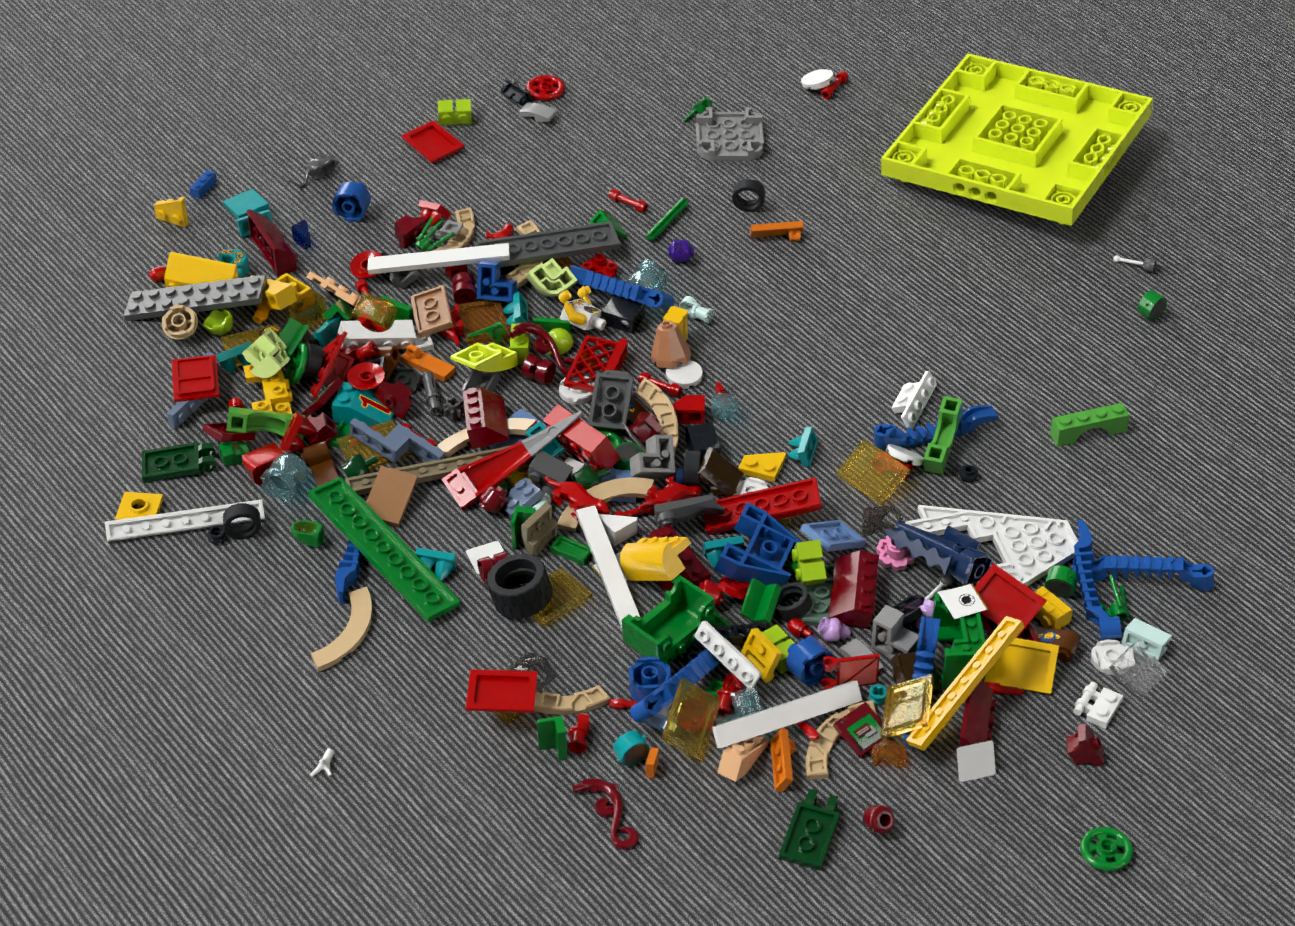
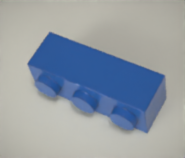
[189,170,217,199]

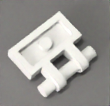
[1073,682,1123,729]

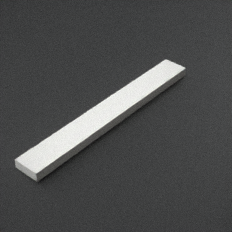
[368,243,510,274]
[105,499,265,542]
[576,505,640,628]
[712,681,862,748]

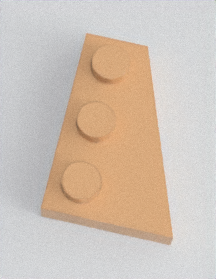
[307,271,366,310]

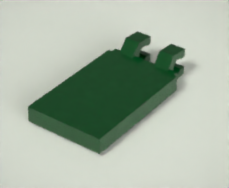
[142,442,217,483]
[779,788,840,871]

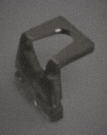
[862,506,903,537]
[506,652,556,692]

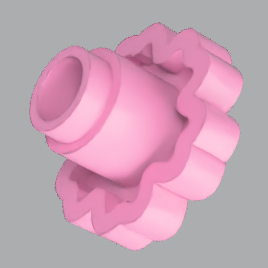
[876,536,916,571]

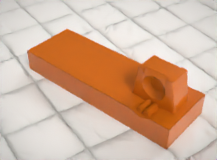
[750,221,804,242]
[401,344,456,382]
[770,728,796,792]

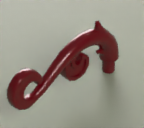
[509,322,581,376]
[572,778,639,850]

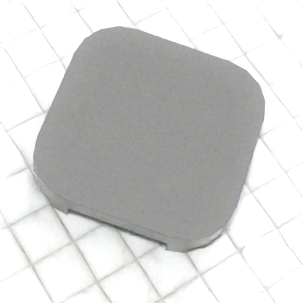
[696,107,764,161]

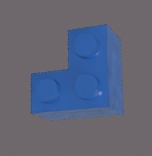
[477,260,518,302]

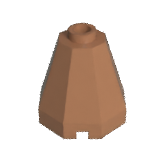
[651,321,691,368]

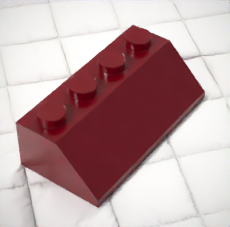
[247,209,298,277]
[463,387,509,450]
[647,524,711,591]
[828,550,879,629]
[957,680,996,764]

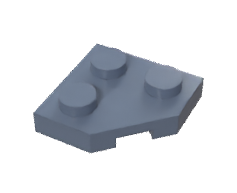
[503,477,544,517]

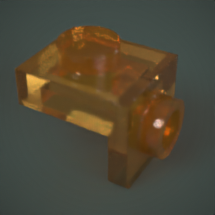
[871,738,906,768]

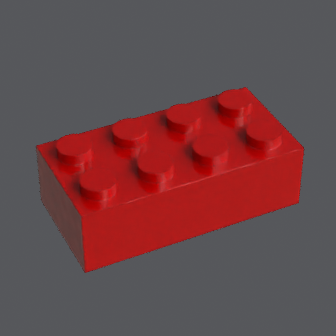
[542,404,620,472]

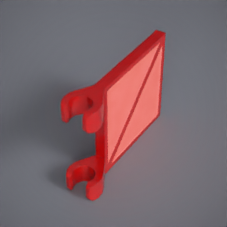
[821,653,880,690]

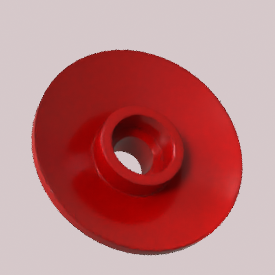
[350,251,382,279]
[347,362,385,390]

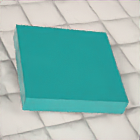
[222,189,270,219]

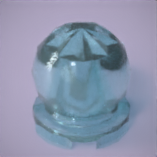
[626,260,669,305]
[260,454,308,503]

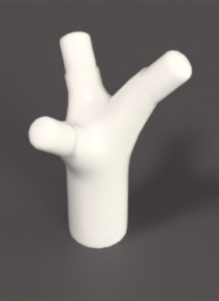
[310,749,334,777]

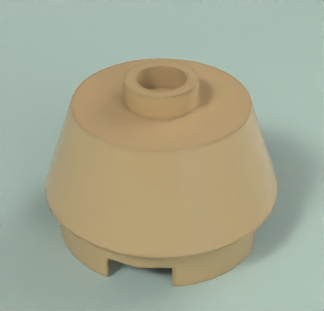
[162,305,198,340]

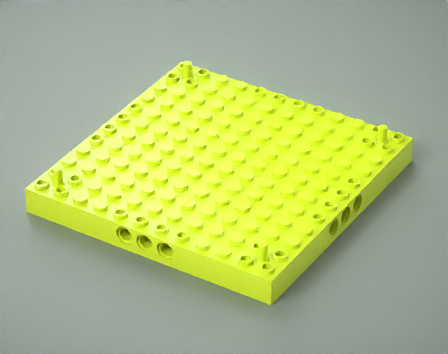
[881,54,1153,226]

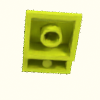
[450,342,518,372]

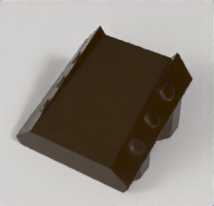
[698,447,744,497]
[891,652,942,700]

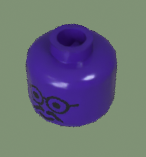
[668,240,694,263]

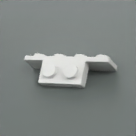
[891,371,937,430]
[694,621,761,689]

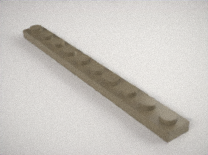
[345,446,537,495]

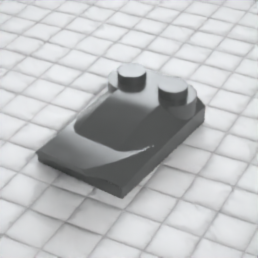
[588,370,634,433]
[654,494,725,528]

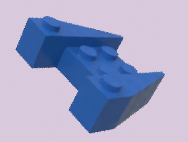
[714,502,801,586]

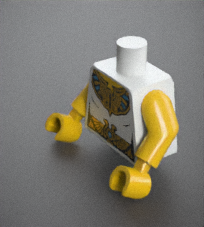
[559,286,606,330]

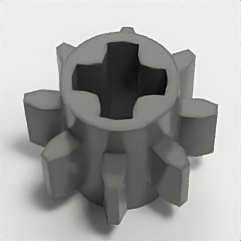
[442,397,465,420]

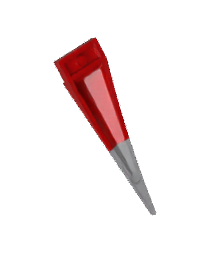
[441,411,583,510]

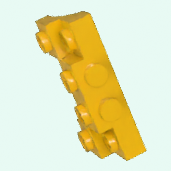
[243,364,293,414]

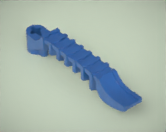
[570,265,674,310]
[874,405,999,449]
[1074,520,1122,640]
[335,539,362,604]
[1073,554,1215,591]
[902,616,940,750]
[630,648,720,723]

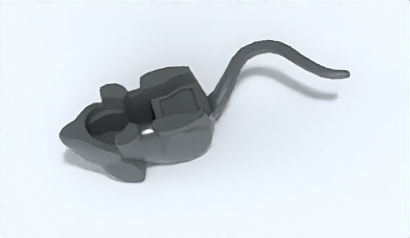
[287,153,339,188]

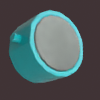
[613,730,650,766]

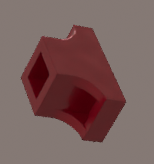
[394,215,428,249]
[373,381,413,420]
[628,412,663,443]
[306,413,338,448]
[1067,723,1105,767]

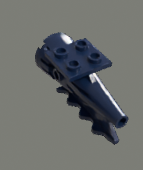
[885,521,992,587]

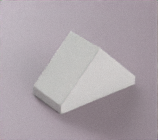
[599,514,638,546]

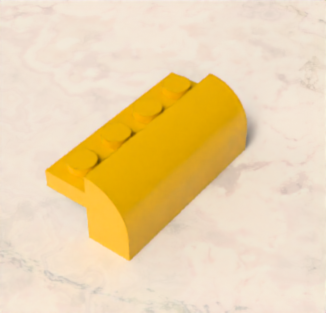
[620,536,691,581]

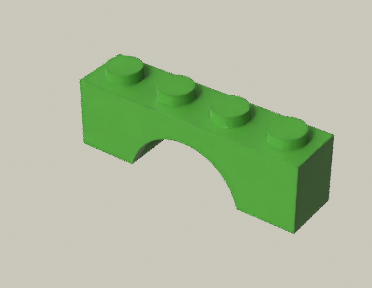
[923,396,963,475]
[1050,403,1130,447]
[227,407,305,439]

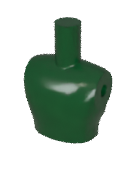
[341,454,379,478]
[573,465,611,490]

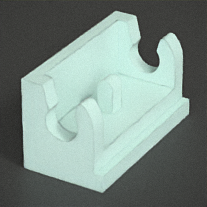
[1121,618,1172,662]

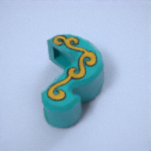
[218,249,249,278]

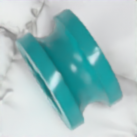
[869,684,888,705]

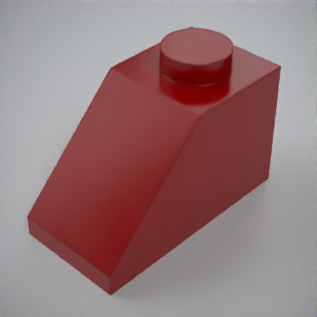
[672,395,705,424]

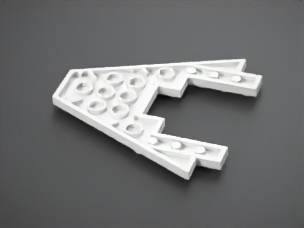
[905,505,1078,594]

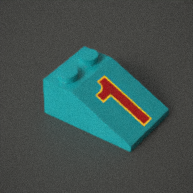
[332,382,394,429]

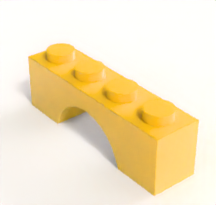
[250,275,297,310]

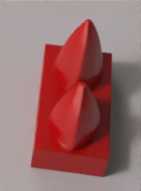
[417,200,451,226]
[279,411,317,452]

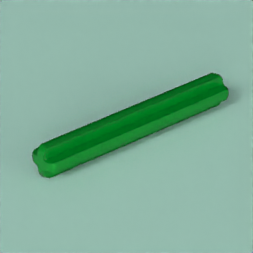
[646,198,689,241]

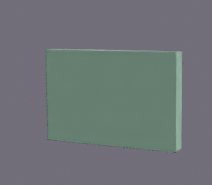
[800,578,833,626]

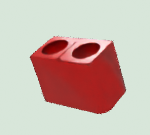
[242,442,290,485]

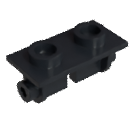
[501,78,533,105]

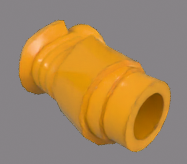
[253,299,273,324]

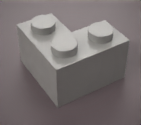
[630,435,676,478]
[871,605,919,658]

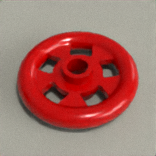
[526,75,565,101]

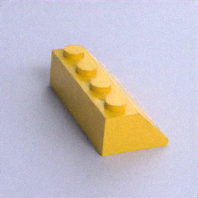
[164,252,239,288]

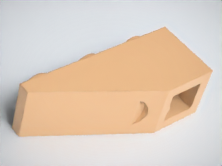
[717,734,770,782]

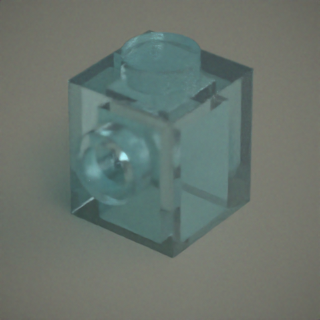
[711,393,739,420]

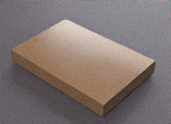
[410,285,454,338]
[366,466,418,527]

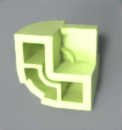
[526,258,578,297]
[242,328,290,378]

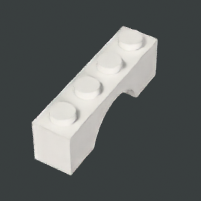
[338,320,416,350]

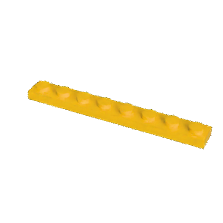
[906,616,1025,751]

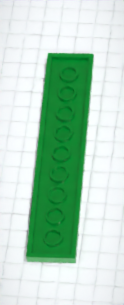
[308,477,460,623]

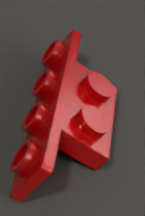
[309,331,354,400]

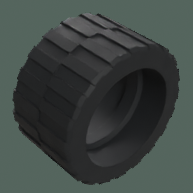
[486,553,553,619]

